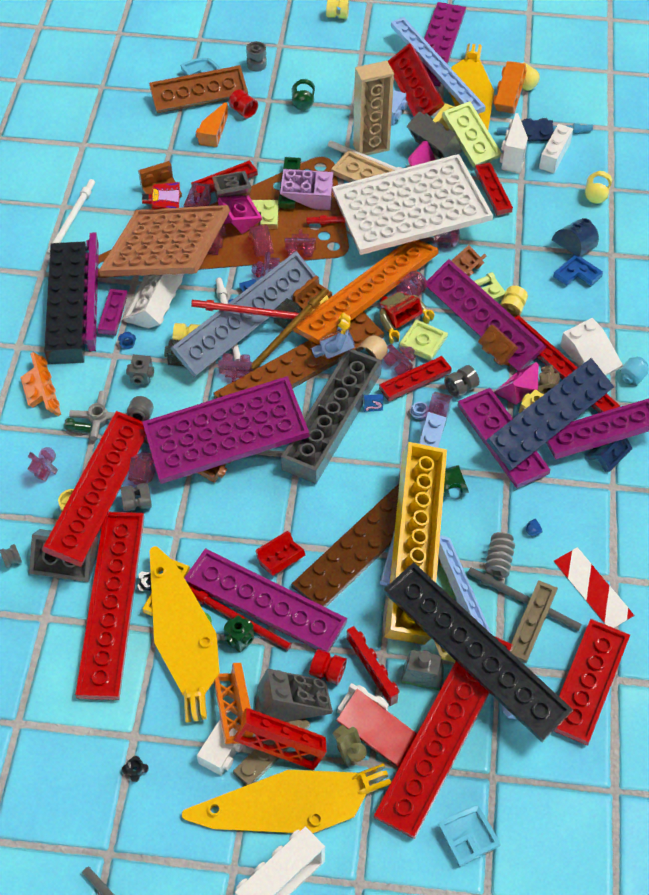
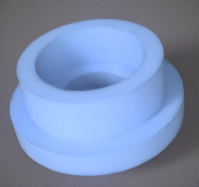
[410,401,429,419]

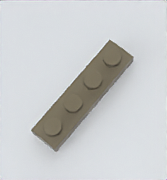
[511,580,558,664]
[233,718,310,786]

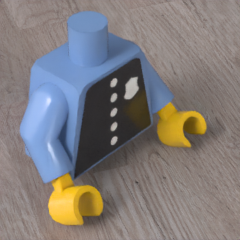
[311,313,355,359]

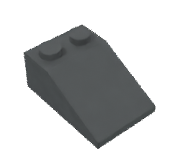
[212,171,251,201]

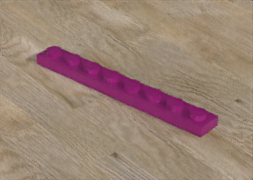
[83,232,99,351]

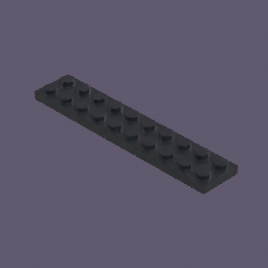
[384,562,573,742]

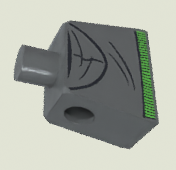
[401,650,444,691]

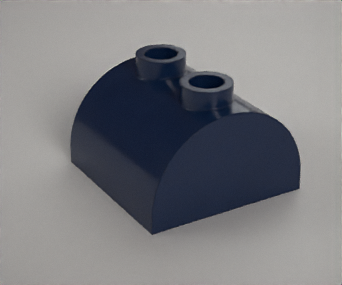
[552,218,599,257]

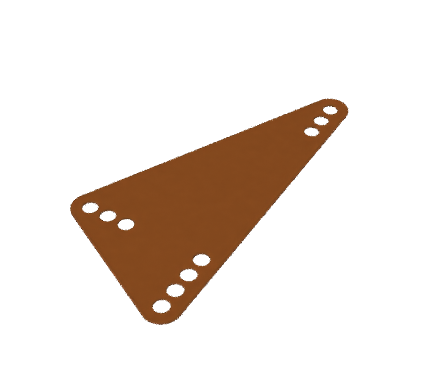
[98,157,349,278]

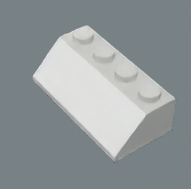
[122,274,184,329]

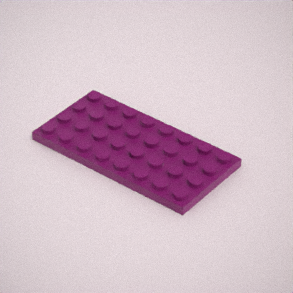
[143,376,310,484]

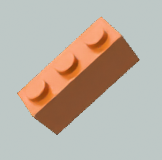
[493,61,527,114]

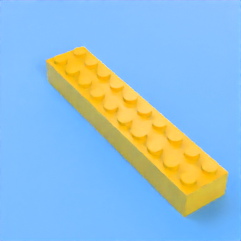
[384,442,447,645]

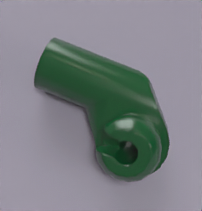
[64,418,91,433]

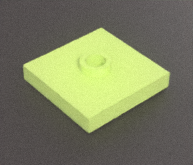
[399,320,448,361]

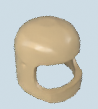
[356,335,388,360]

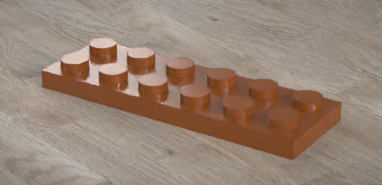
[149,65,248,113]

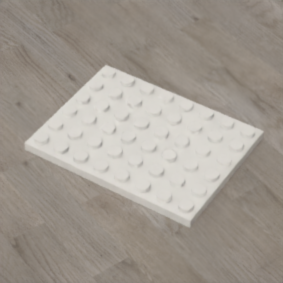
[332,154,493,255]

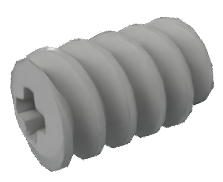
[485,532,515,578]

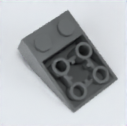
[257,668,333,721]

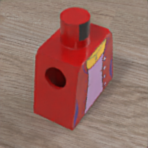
[142,182,180,209]

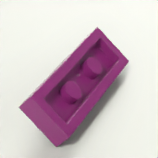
[98,289,128,336]

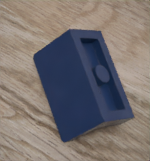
[586,438,633,472]

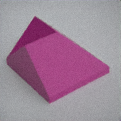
[218,195,262,234]
[494,362,539,405]

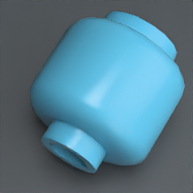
[621,357,649,384]

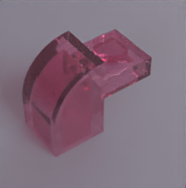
[248,224,274,257]

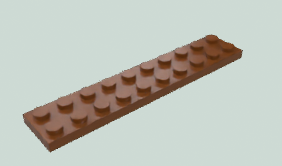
[213,312,384,399]

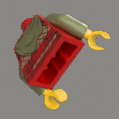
[379,292,434,344]

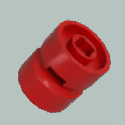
[228,89,258,118]
[309,649,347,685]

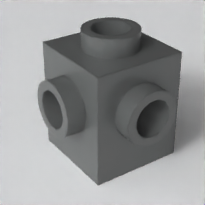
[126,354,154,385]

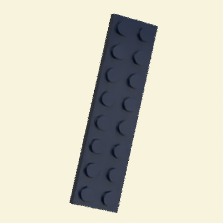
[486,358,614,471]

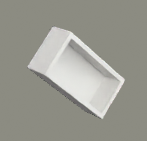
[235,826,325,895]

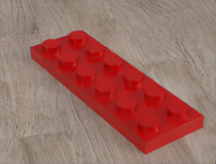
[388,43,445,117]
[554,619,630,746]

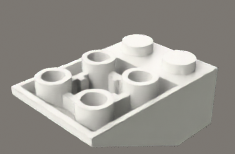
[500,113,528,174]

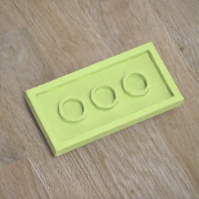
[442,101,501,168]

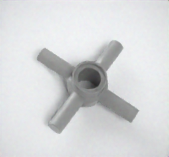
[69,391,127,441]

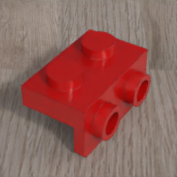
[255,531,306,576]

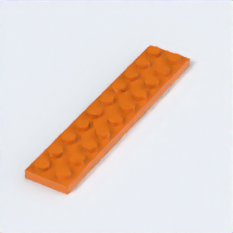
[293,240,439,345]

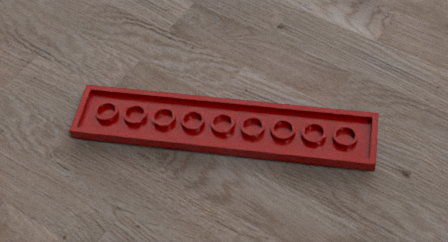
[42,411,147,567]
[75,512,145,700]
[374,636,513,839]

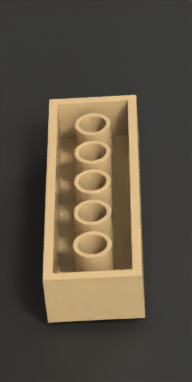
[353,61,394,155]

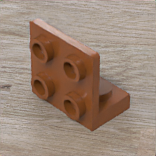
[138,161,182,206]

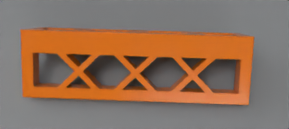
[214,663,254,744]

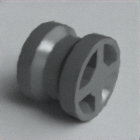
[0,544,22,568]

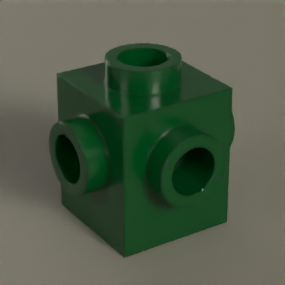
[224,615,254,653]

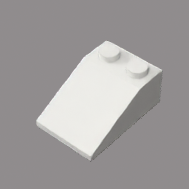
[560,318,623,376]

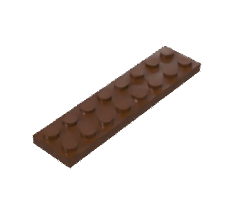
[291,484,399,607]

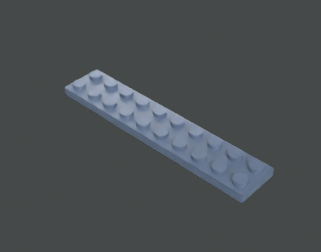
[170,251,316,377]

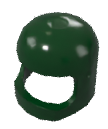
[292,79,315,110]
[443,465,469,497]

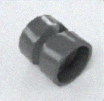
[246,41,267,72]
[444,365,480,398]
[120,483,152,512]

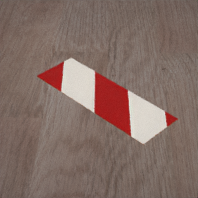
[554,547,635,628]

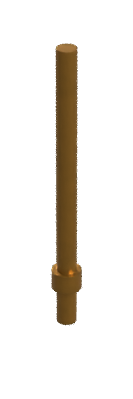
[250,288,329,370]

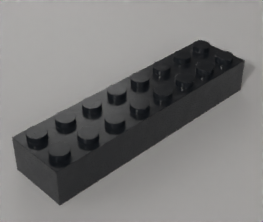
[44,241,88,365]

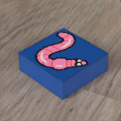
[364,394,384,412]

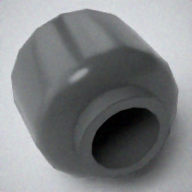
[127,396,154,422]

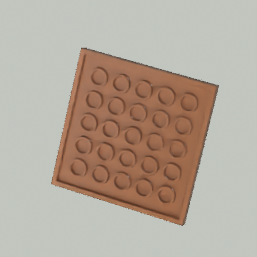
[99,205,230,277]

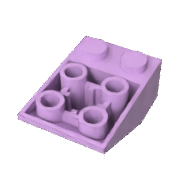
[280,169,333,210]

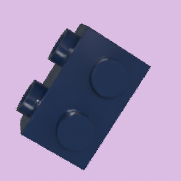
[521,118,553,141]

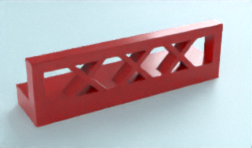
[234,707,327,770]

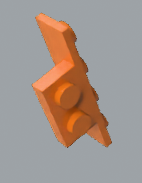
[20,352,61,416]

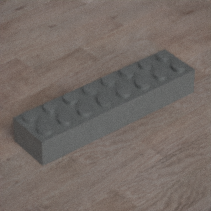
[281,349,382,484]

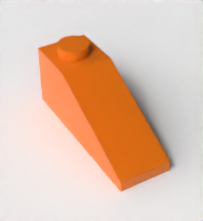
[196,103,228,147]

